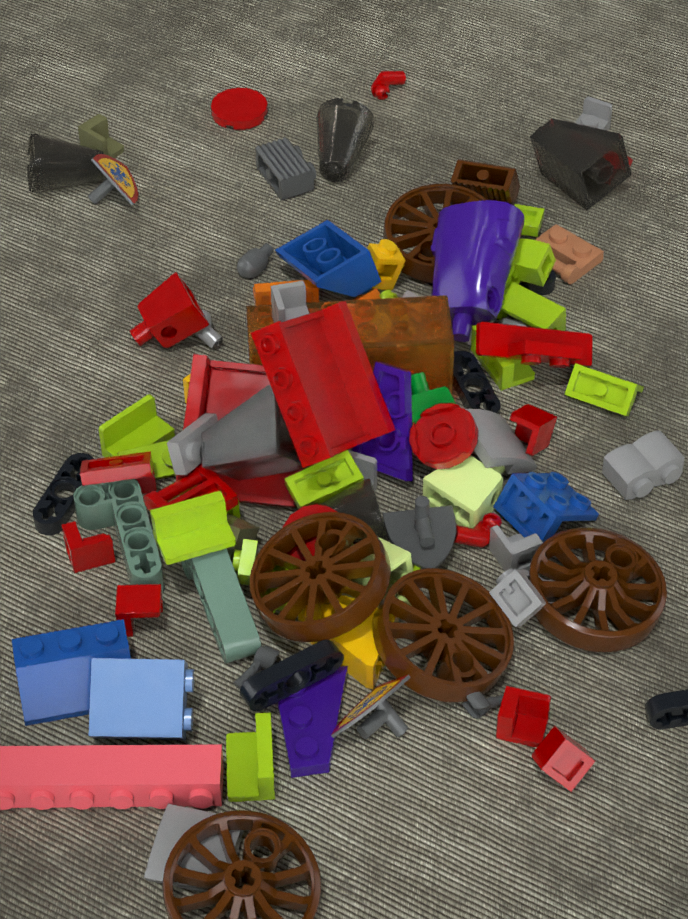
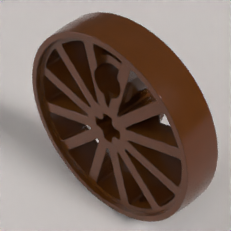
[383,184,487,283]
[250,512,391,642]
[528,528,667,652]
[372,568,514,702]
[163,810,321,919]

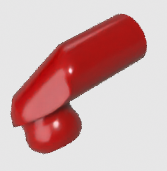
[371,71,406,100]
[454,513,502,548]

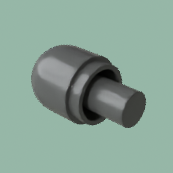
[237,243,274,279]

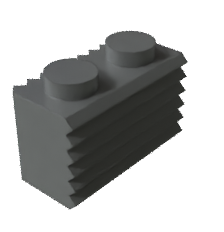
[255,137,316,201]

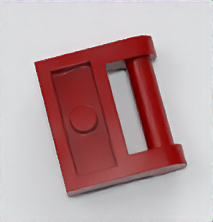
[143,463,239,512]

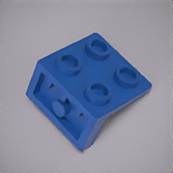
[493,472,599,542]

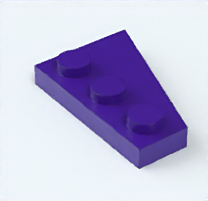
[352,362,413,481]
[277,666,348,778]

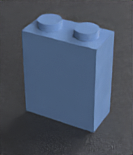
[88,658,194,740]

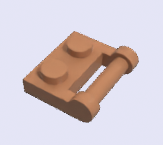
[535,224,604,284]

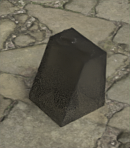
[530,118,632,211]
[200,385,312,481]

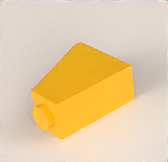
[298,595,399,690]

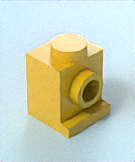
[367,239,406,290]

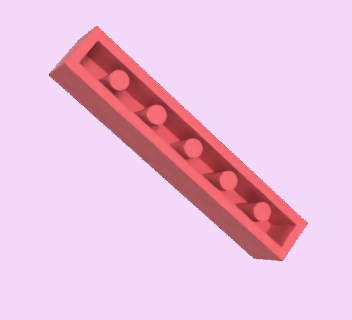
[0,744,224,810]

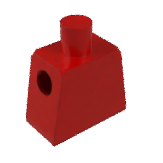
[129,272,210,348]

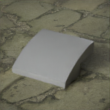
[465,409,537,474]
[144,804,244,892]

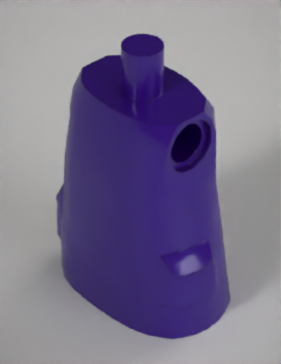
[430,200,525,342]

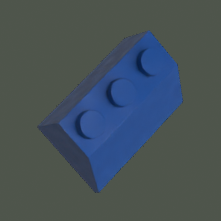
[275,220,381,297]
[11,619,131,726]

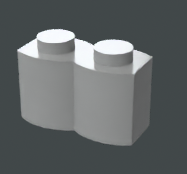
[602,431,685,500]

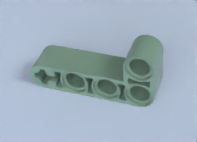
[74,479,164,593]
[181,548,261,664]

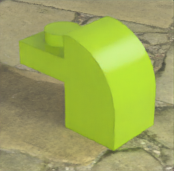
[505,239,556,290]

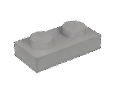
[167,413,224,475]

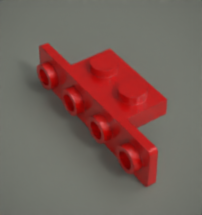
[476,322,593,368]

